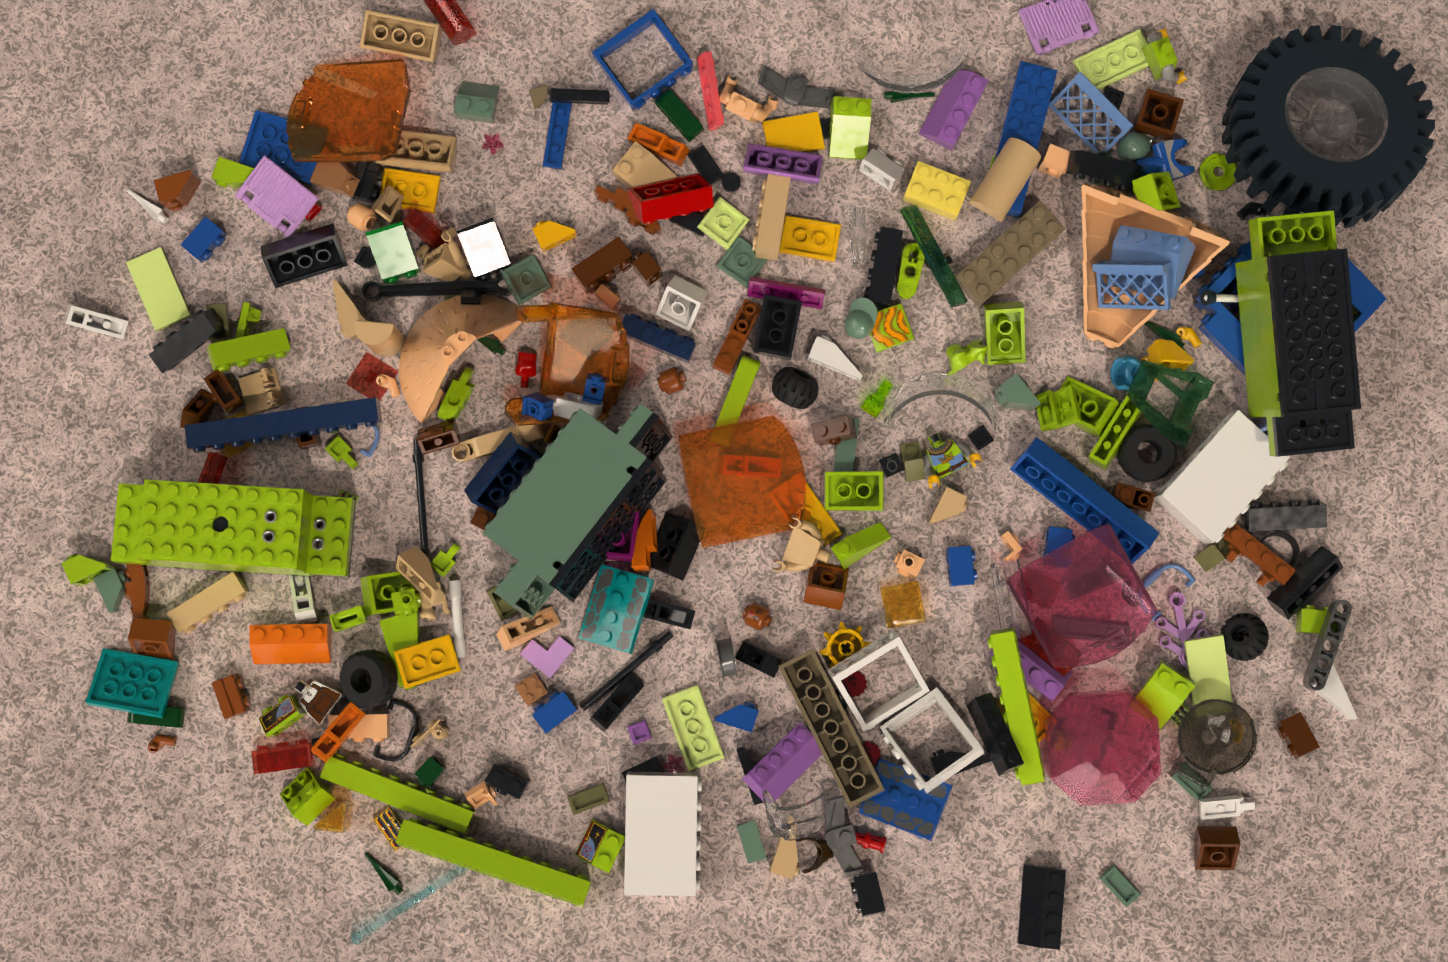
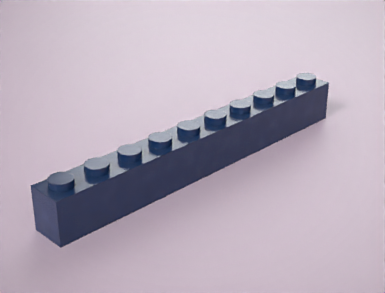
[184,397,382,453]

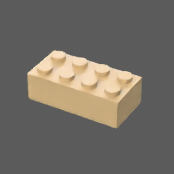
[752,174,791,261]

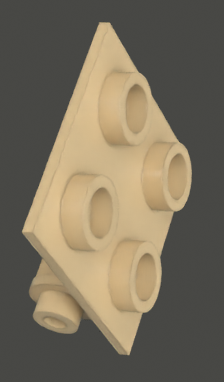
[238,368,285,415]
[410,719,449,748]

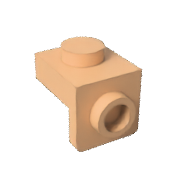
[1000,531,1022,562]
[464,781,498,809]

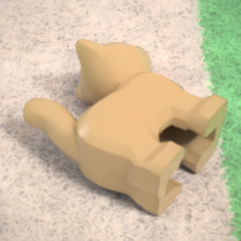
[415,581,450,621]

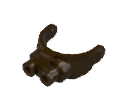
[796,837,834,874]

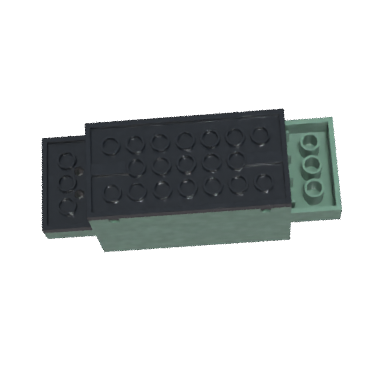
[483,404,673,620]

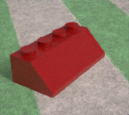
[628,173,714,224]

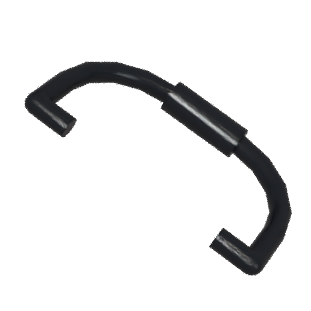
[373,698,419,761]

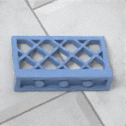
[1049,72,1135,152]
[1092,260,1172,310]

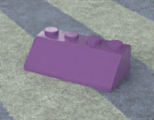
[919,69,989,151]
[743,143,823,185]
[988,623,1073,701]
[742,722,822,807]

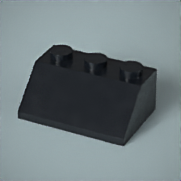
[650,512,706,581]

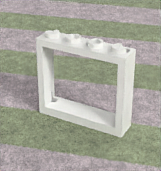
[827,630,930,732]
[880,687,984,793]

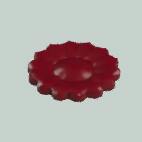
[841,672,867,697]
[862,741,881,767]

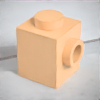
[893,549,925,578]

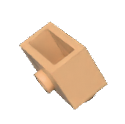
[1038,144,1070,179]

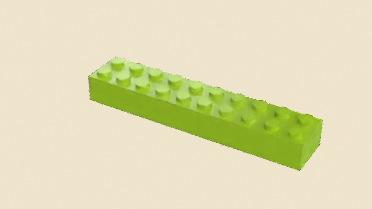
[395,818,591,908]

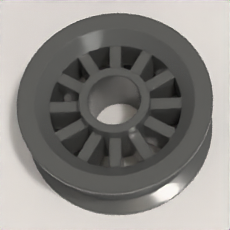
[715,635,738,680]

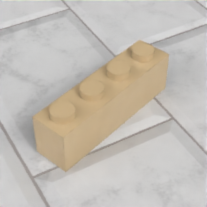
[167,572,249,634]

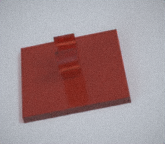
[346,352,398,400]

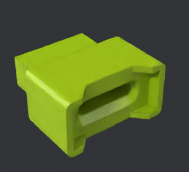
[329,605,369,632]

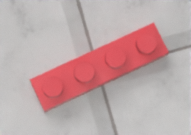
[696,52,724,130]

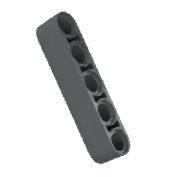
[1303,600,1352,691]

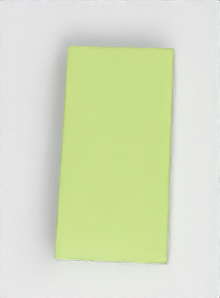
[1072,29,1149,90]
[126,247,192,332]
[1183,634,1233,717]
[662,685,725,771]

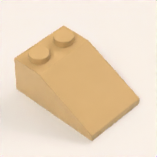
[612,141,677,188]

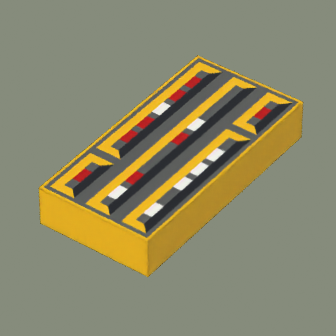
[373,807,402,851]

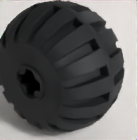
[772,367,819,409]
[1220,613,1269,661]

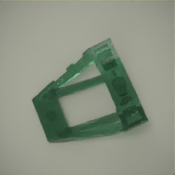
[1126,360,1214,448]

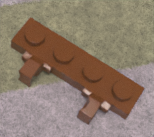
[1222,523,1296,587]

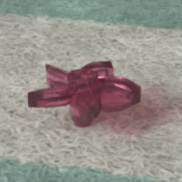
[482,134,504,156]
[662,754,684,772]

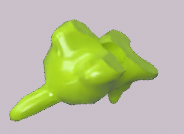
[944,339,987,383]

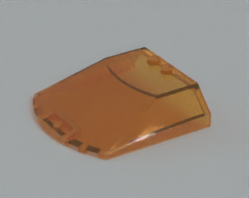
[286,59,411,162]
[679,415,806,548]

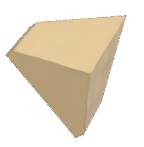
[371,185,404,224]

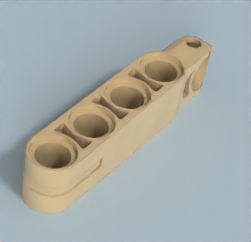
[452,420,546,462]

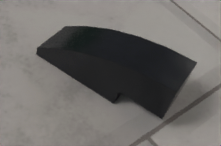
[643,599,695,630]
[590,673,645,732]

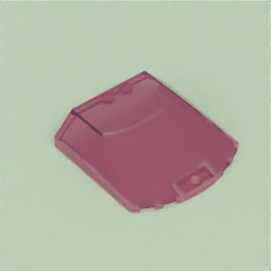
[1005,523,1157,668]

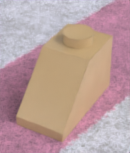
[928,487,968,524]

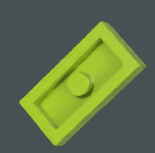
[235,302,262,338]

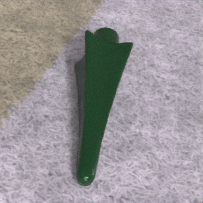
[884,87,935,103]
[1144,321,1185,348]
[476,336,506,356]
[364,852,403,895]

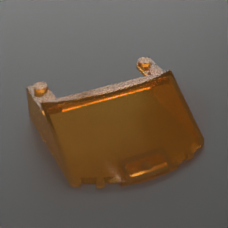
[504,302,630,426]

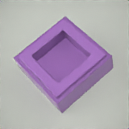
[627,720,652,745]

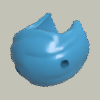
[1110,355,1147,390]

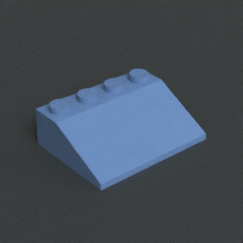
[1107,225,1196,299]

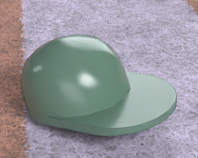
[844,297,878,339]

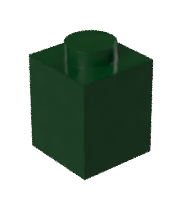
[415,756,447,787]

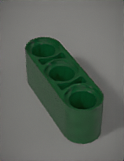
[654,89,704,142]
[127,706,186,728]

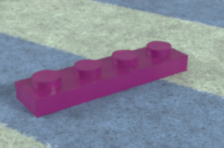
[747,277,825,309]

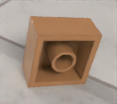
[594,284,621,311]
[515,673,549,706]

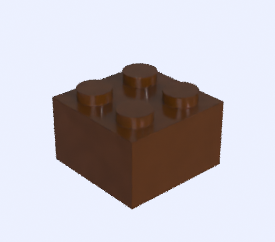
[1133,89,1184,141]

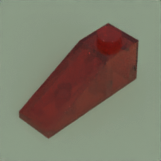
[403,207,449,250]

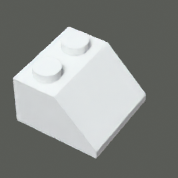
[859,148,904,191]
[656,275,709,331]

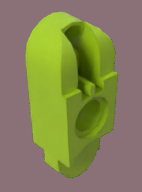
[896,243,925,300]
[437,367,475,421]

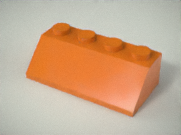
[249,624,332,664]

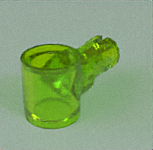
[860,380,893,419]

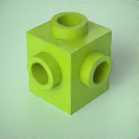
[391,587,421,616]

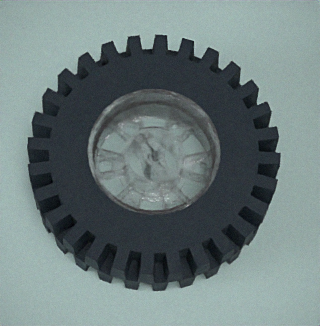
[1221,25,1435,228]

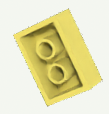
[903,161,971,221]

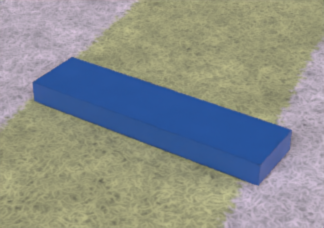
[543,103,572,170]

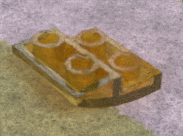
[880,581,926,628]

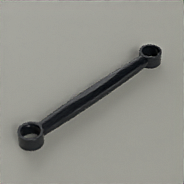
[362,276,512,302]

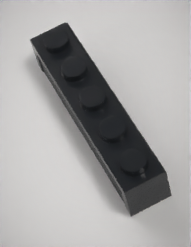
[549,88,610,105]

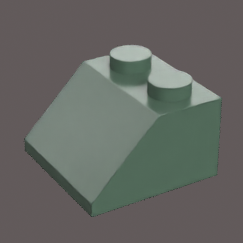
[454,81,500,124]
[994,373,1041,411]

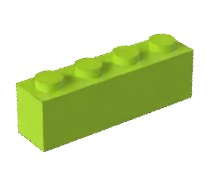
[207,328,291,372]
[1089,392,1146,471]

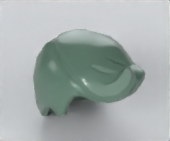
[1117,132,1153,162]

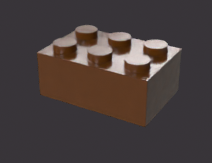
[571,237,633,294]

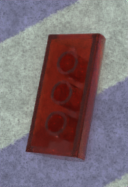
[423,0,477,45]

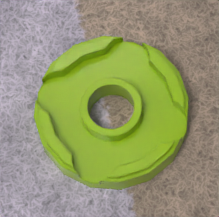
[1199,153,1237,191]

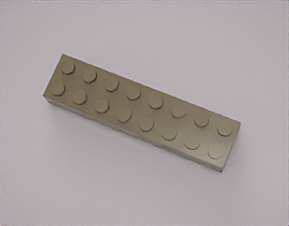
[778,649,885,808]

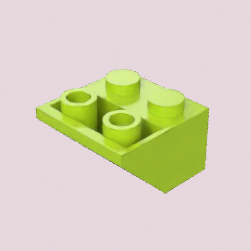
[279,767,335,826]

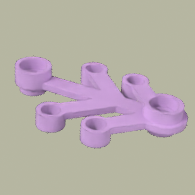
[1155,592,1209,667]

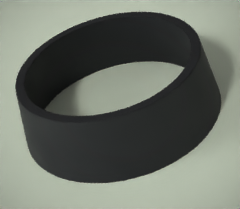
[1260,531,1300,568]

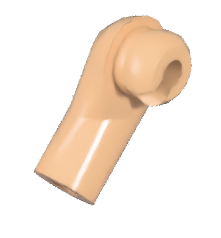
[376,374,401,398]

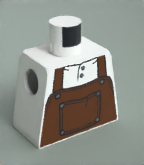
[295,680,344,725]

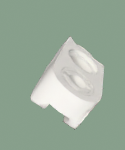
[546,392,603,419]

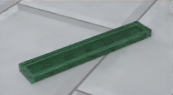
[900,205,968,307]

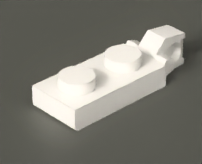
[1199,795,1255,820]

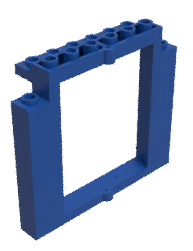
[1194,215,1387,375]

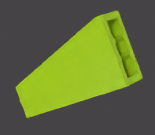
[379,610,420,690]

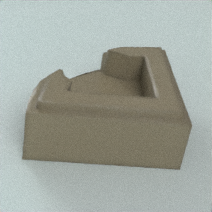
[529,85,548,109]

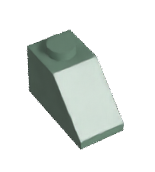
[93,568,127,613]

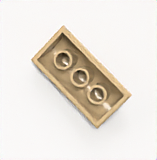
[359,10,442,62]
[375,128,457,173]
[969,138,1041,223]
[354,320,406,357]

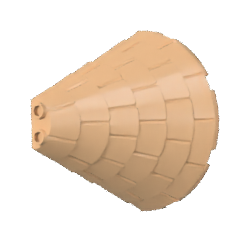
[1081,183,1230,349]
[399,294,529,424]

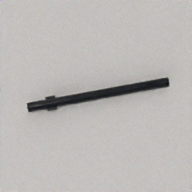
[412,439,429,554]
[580,631,674,711]

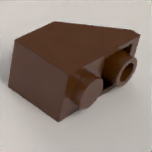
[1111,482,1156,512]

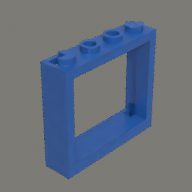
[592,9,693,110]

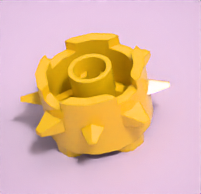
[819,622,872,675]

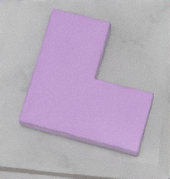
[520,636,574,678]

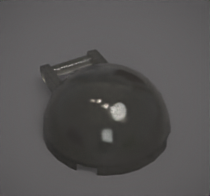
[1170,699,1258,791]

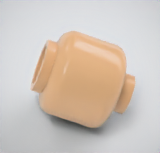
[347,203,376,231]

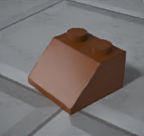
[154,170,201,211]
[803,562,849,610]
[127,617,175,660]

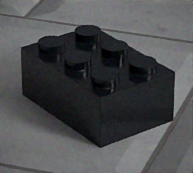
[753,294,802,360]

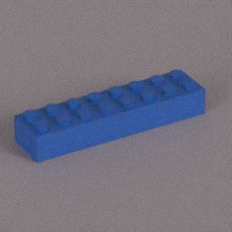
[993,61,1058,218]
[1010,437,1159,565]

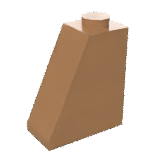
[309,147,360,197]

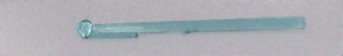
[350,866,469,945]

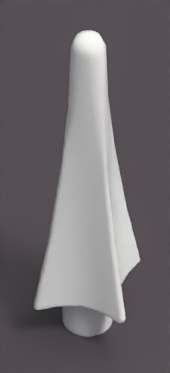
[127,189,169,224]

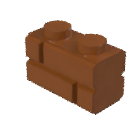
[212,674,251,719]

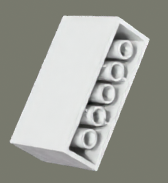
[1154,410,1290,544]
[624,771,702,896]

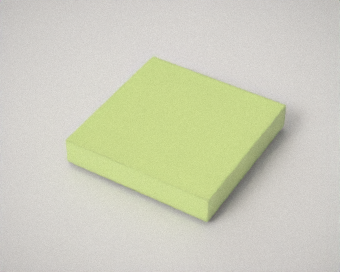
[697,197,750,250]

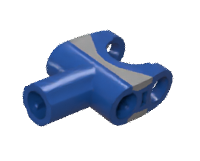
[1135,139,1195,181]

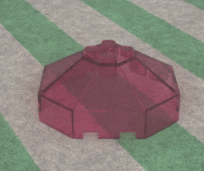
[1044,689,1161,806]

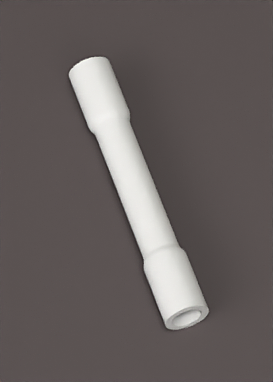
[449,580,466,658]

